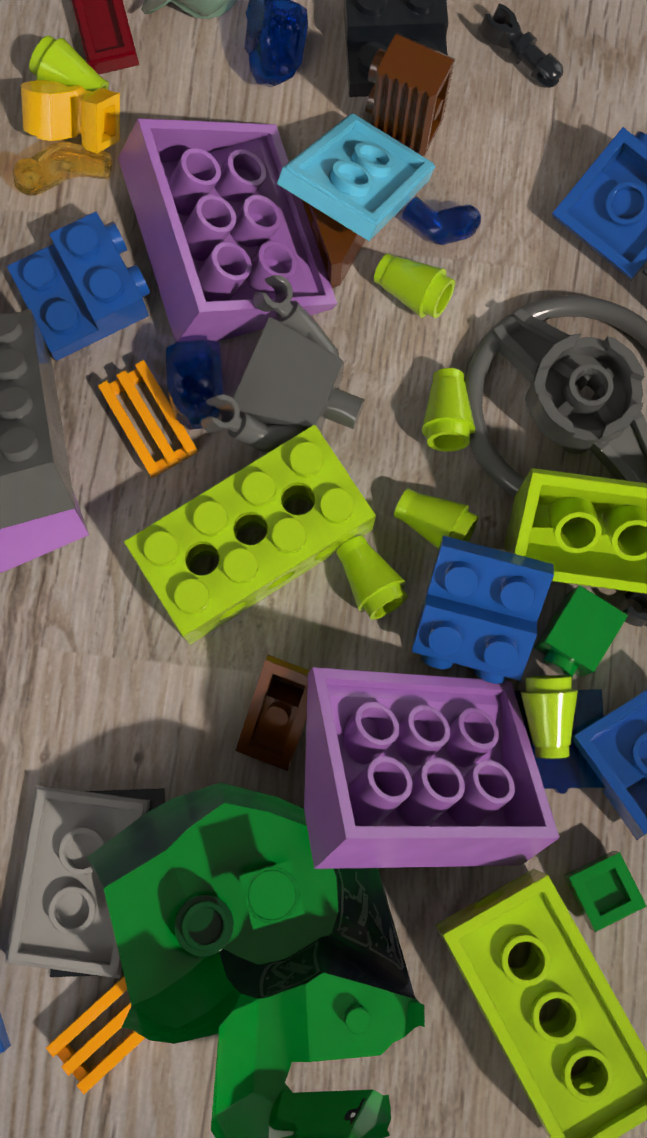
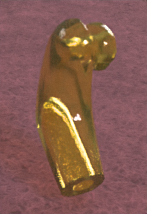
[13,141,112,196]

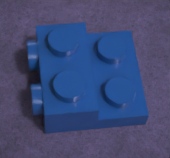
[552,127,647,281]
[7,211,150,361]
[411,536,554,684]
[572,690,647,840]

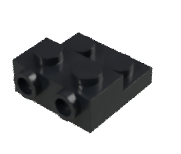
[344,0,449,97]

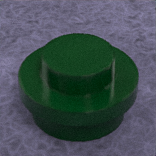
[174,895,234,957]

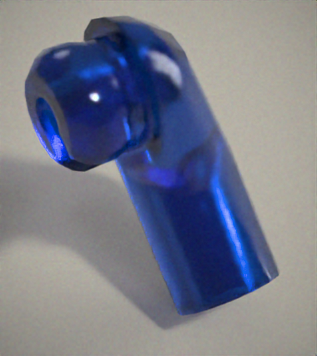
[402,197,481,245]

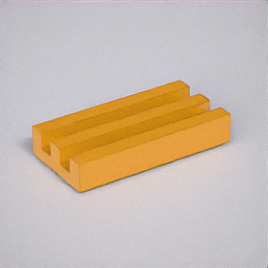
[97,360,198,478]
[46,976,145,1094]

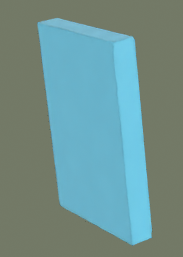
[277,113,436,241]

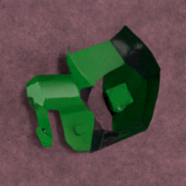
[86,782,425,1138]

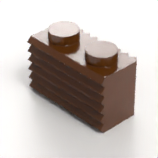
[365,34,456,156]

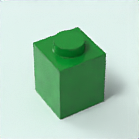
[534,585,628,678]

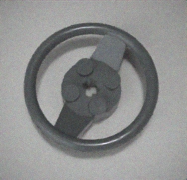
[464,295,647,498]

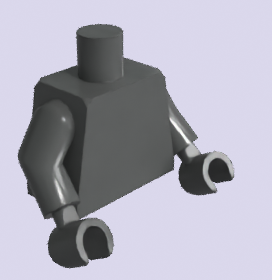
[201,275,365,452]

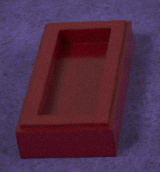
[71,0,139,75]

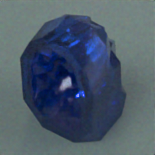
[244,0,308,87]
[166,340,225,430]

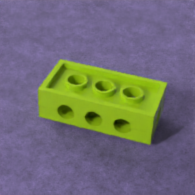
[124,425,376,645]
[435,868,647,1138]

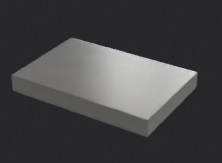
[5,785,151,978]

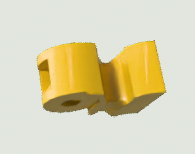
[21,80,120,154]

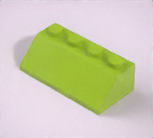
[504,468,647,594]

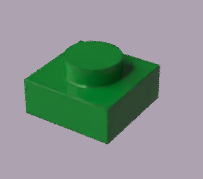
[564,850,647,932]

